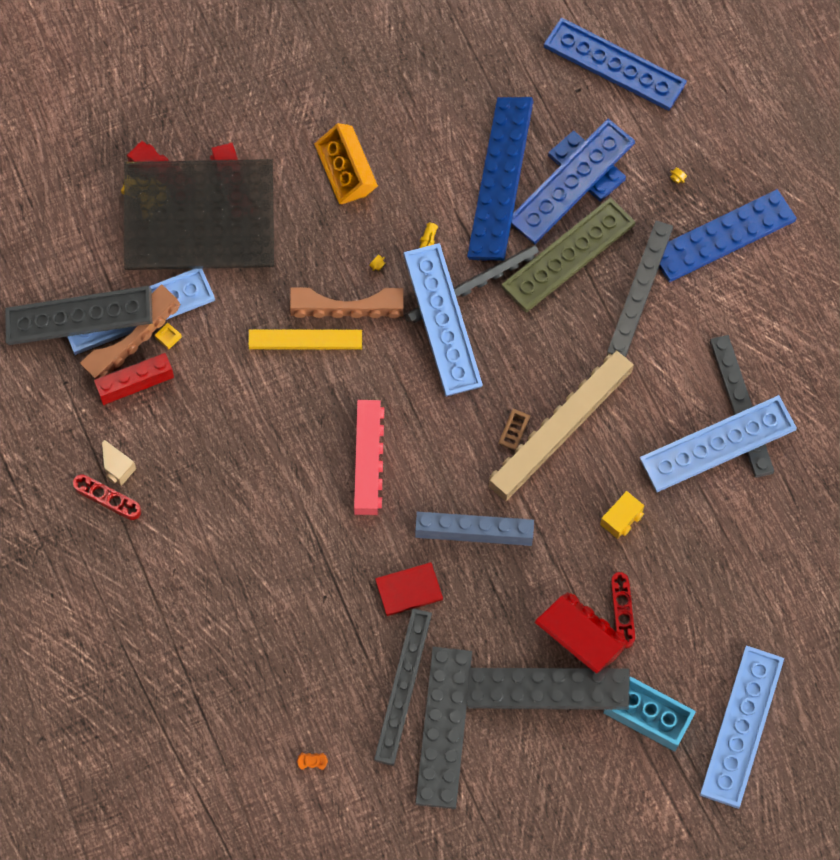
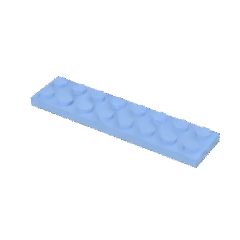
[403,243,483,397]
[67,267,215,355]
[640,395,797,493]
[700,645,784,809]

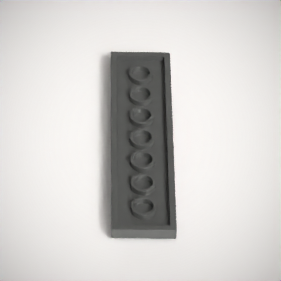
[5,286,153,345]
[415,647,472,810]
[467,668,630,710]

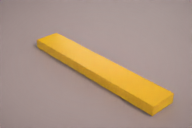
[249,330,362,350]

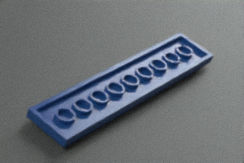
[467,97,534,261]

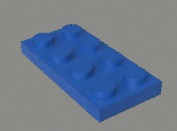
[548,130,626,202]

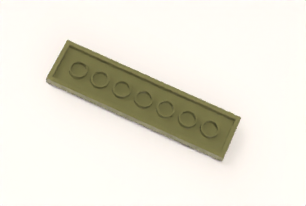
[501,197,636,313]

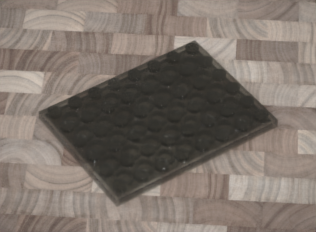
[124,159,275,270]

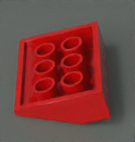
[534,592,629,674]

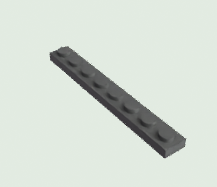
[607,220,673,358]
[404,245,539,323]
[710,335,774,478]
[374,608,432,766]

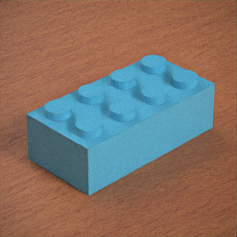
[604,676,696,752]

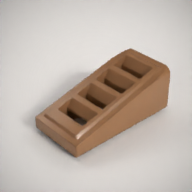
[498,409,531,451]

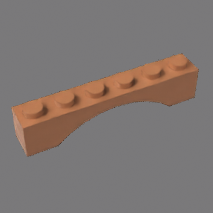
[80,284,181,379]
[290,288,403,318]

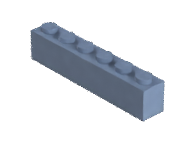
[415,512,534,546]

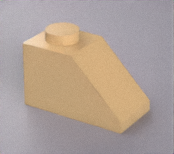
[102,440,136,486]

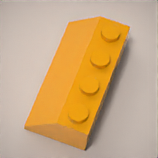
[314,123,378,205]

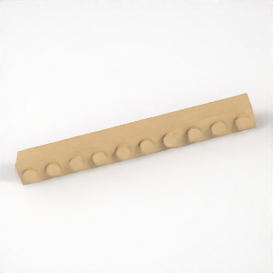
[489,350,634,501]

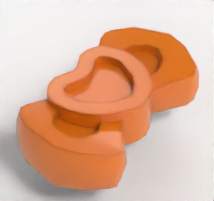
[297,752,328,770]

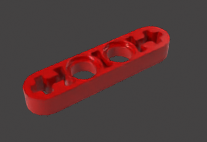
[73,474,141,520]
[611,572,635,649]

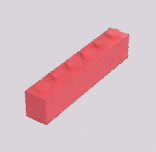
[354,400,384,515]

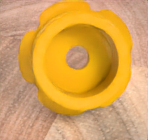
[670,167,687,184]
[369,254,386,271]

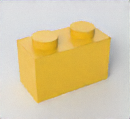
[600,491,645,539]

